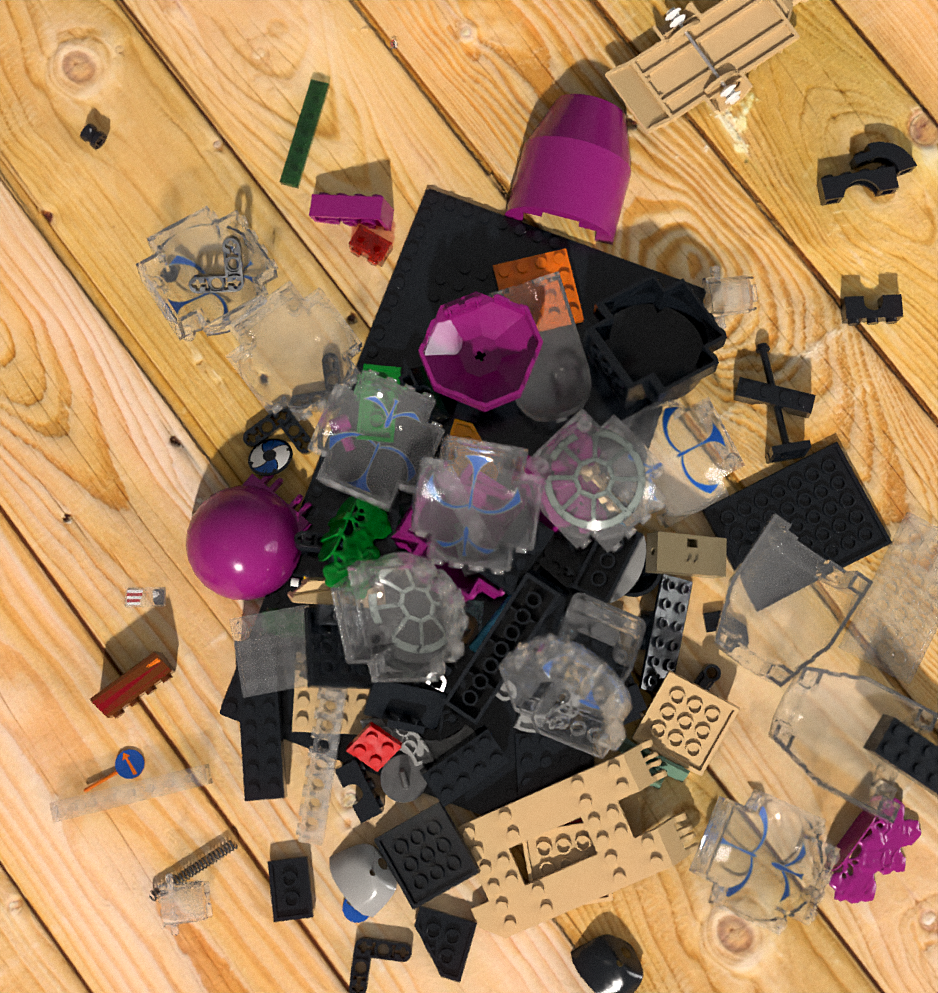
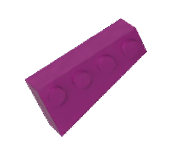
[309,192,394,231]

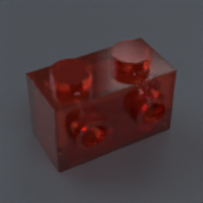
[348,225,393,267]

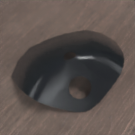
[571,935,643,993]

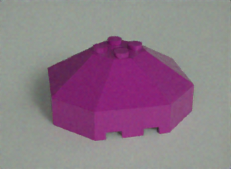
[418,291,543,412]

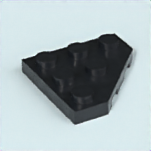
[414,905,477,983]

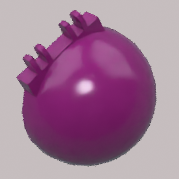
[186,474,312,601]

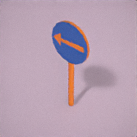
[84,749,145,792]

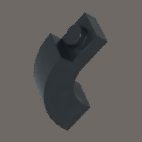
[849,142,917,177]

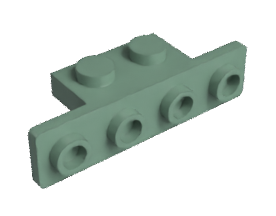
[612,736,690,790]

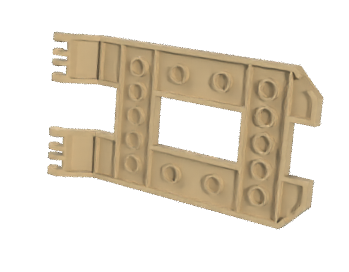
[456,739,702,938]

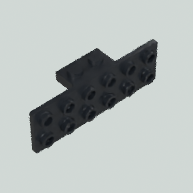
[634,574,693,692]

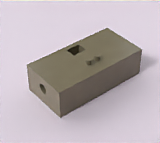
[646,531,727,579]

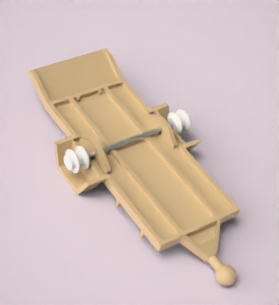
[605,0,809,134]

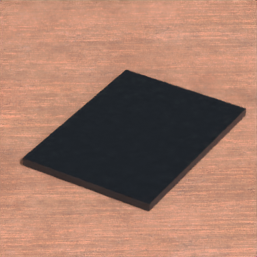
[702,442,892,612]

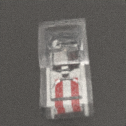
[125,587,166,607]

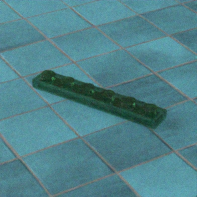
[280,79,329,189]

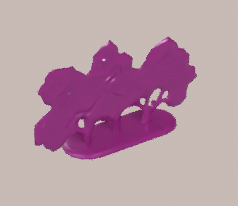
[826,798,921,904]

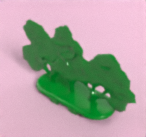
[318,494,392,599]

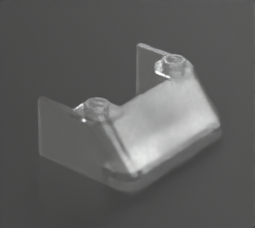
[549,593,646,684]

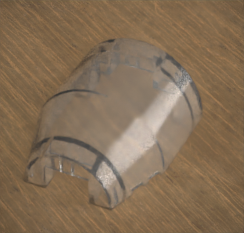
[714,514,873,687]
[769,666,938,824]

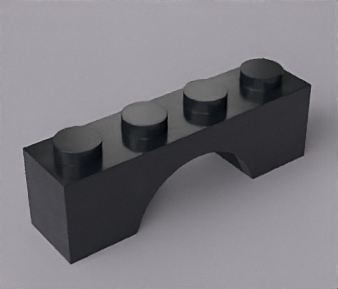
[817,165,899,206]
[734,377,816,418]

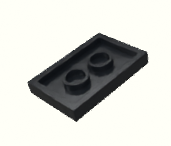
[268,856,314,922]

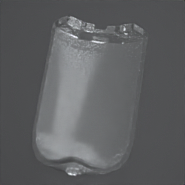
[487,272,591,423]

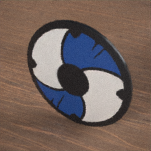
[248,438,293,476]

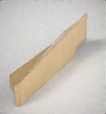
[288,577,386,607]

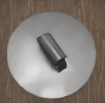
[380,755,427,803]

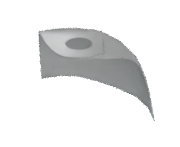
[330,844,397,917]

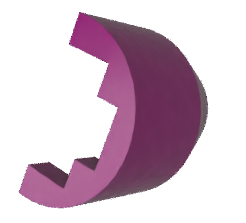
[505,94,631,245]

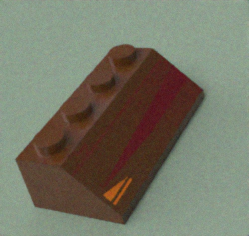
[90,651,175,719]

